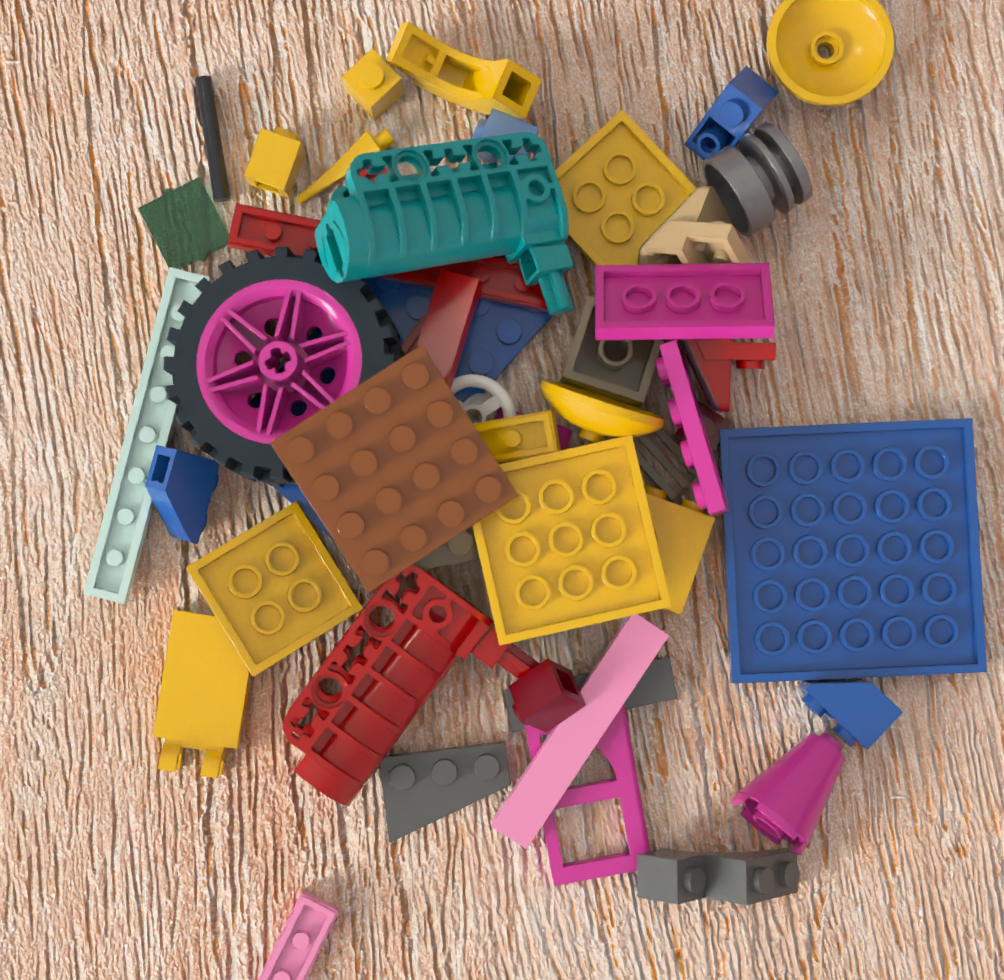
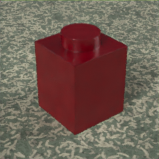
[508,658,586,733]

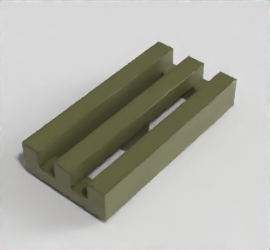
[635,427,698,501]

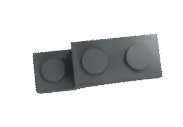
[637,848,800,905]

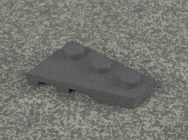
[380,741,511,843]

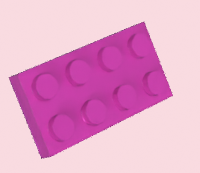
[595,263,775,340]
[655,340,730,517]

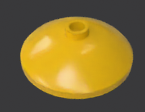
[766,0,894,107]
[540,379,665,443]

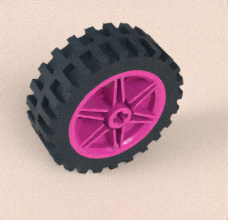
[163,247,405,488]

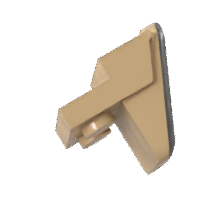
[638,186,752,265]

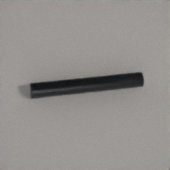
[195,76,230,202]

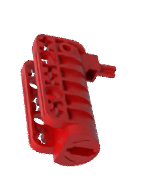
[283,564,540,806]

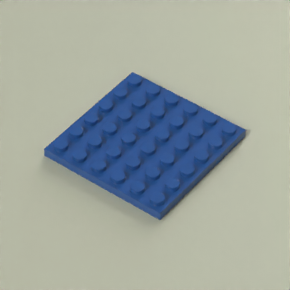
[718,418,987,683]

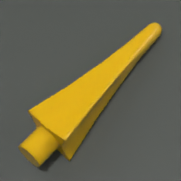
[296,129,396,204]

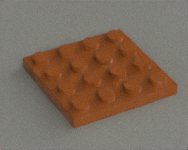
[270,345,518,592]

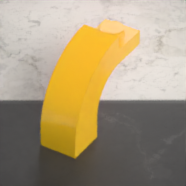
[385,22,542,119]

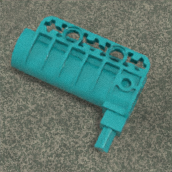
[314,132,574,317]

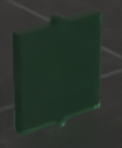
[138,177,229,270]

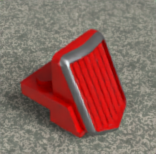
[678,339,776,412]

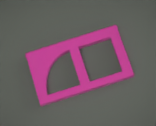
[525,703,650,886]

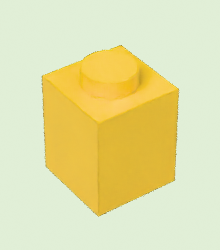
[342,48,404,121]
[244,127,306,199]

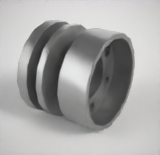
[702,122,813,237]

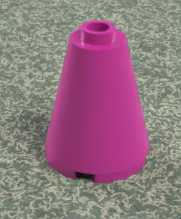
[732,732,845,855]

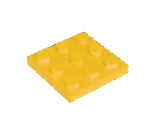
[555,109,697,266]
[186,501,363,677]

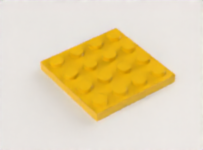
[472,435,672,645]

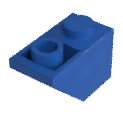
[684,66,779,160]
[145,445,220,544]
[797,679,903,750]

